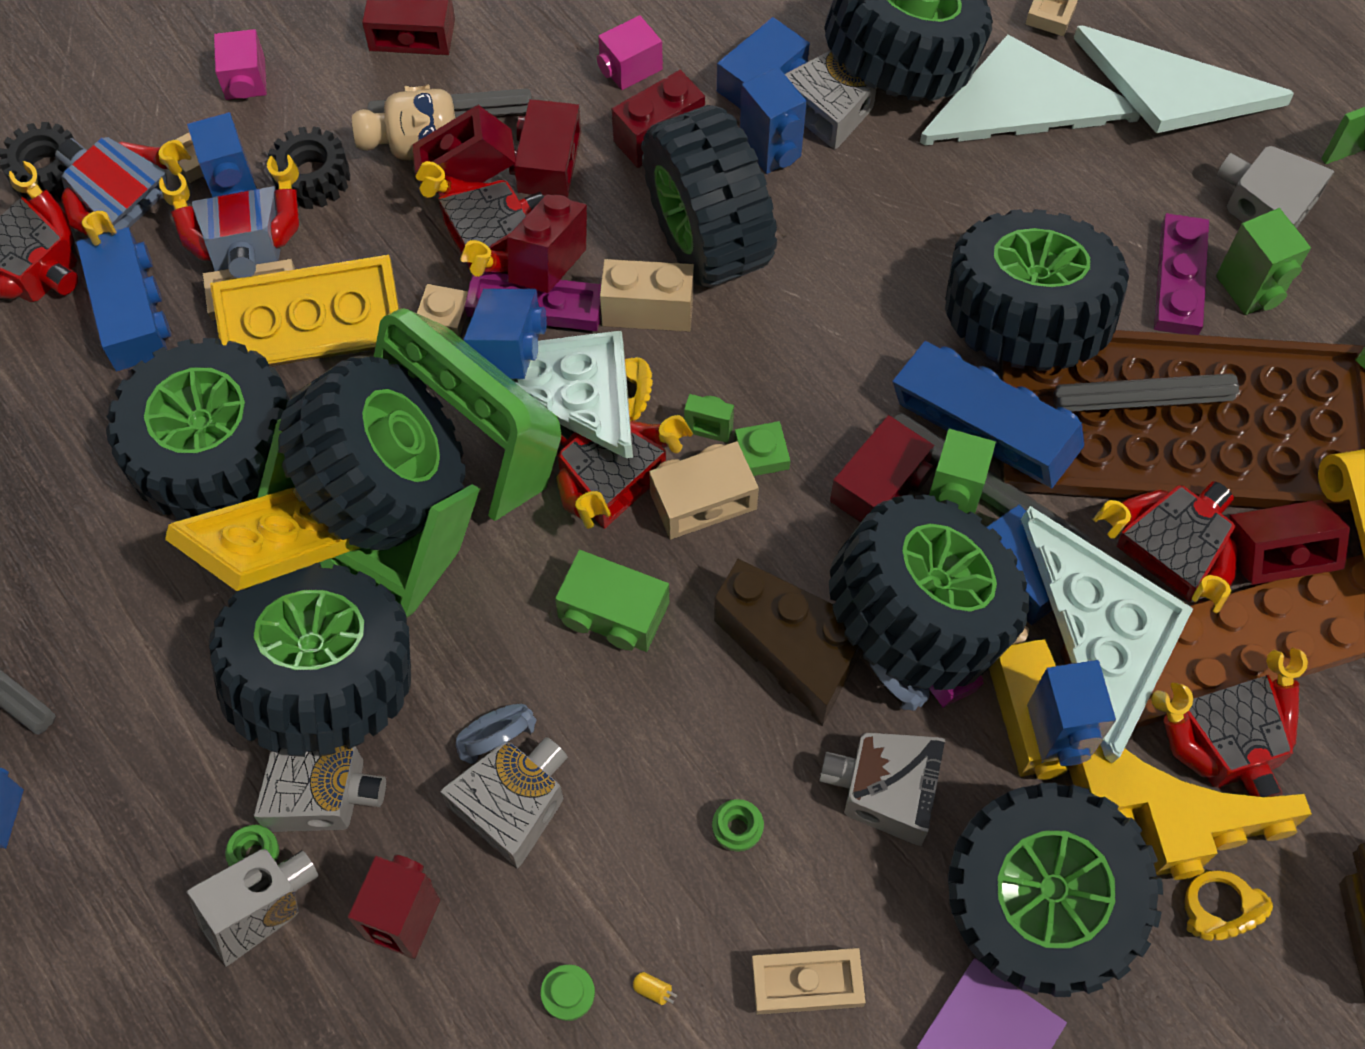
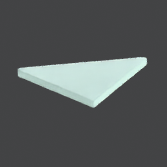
[1074,25,1294,133]
[920,34,1141,145]
[511,331,633,458]
[1021,506,1193,763]

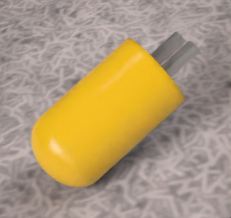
[633,972,677,1005]

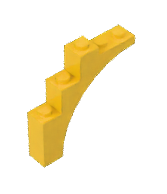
[989,639,1312,880]

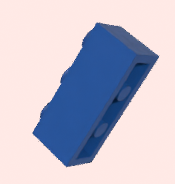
[76,227,171,372]

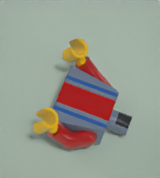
[55,137,192,246]
[159,155,299,278]

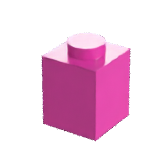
[597,15,663,90]
[214,29,267,100]

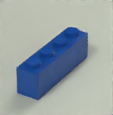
[892,341,1085,489]

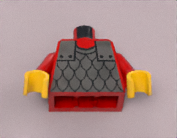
[0,161,78,302]
[415,161,544,277]
[556,415,693,529]
[1093,481,1238,613]
[1151,647,1308,797]

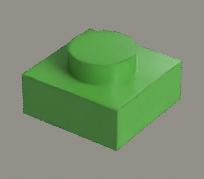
[684,394,734,443]
[734,421,790,476]

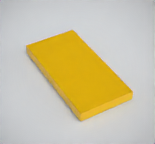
[210,255,399,366]
[165,487,360,591]

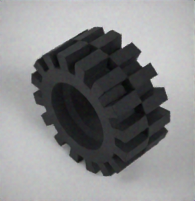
[0,122,76,201]
[267,127,351,209]

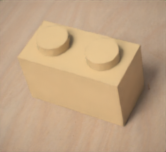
[600,259,694,332]
[649,441,759,540]

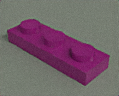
[1154,213,1209,335]
[465,271,601,331]

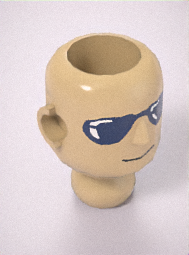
[352,84,455,164]

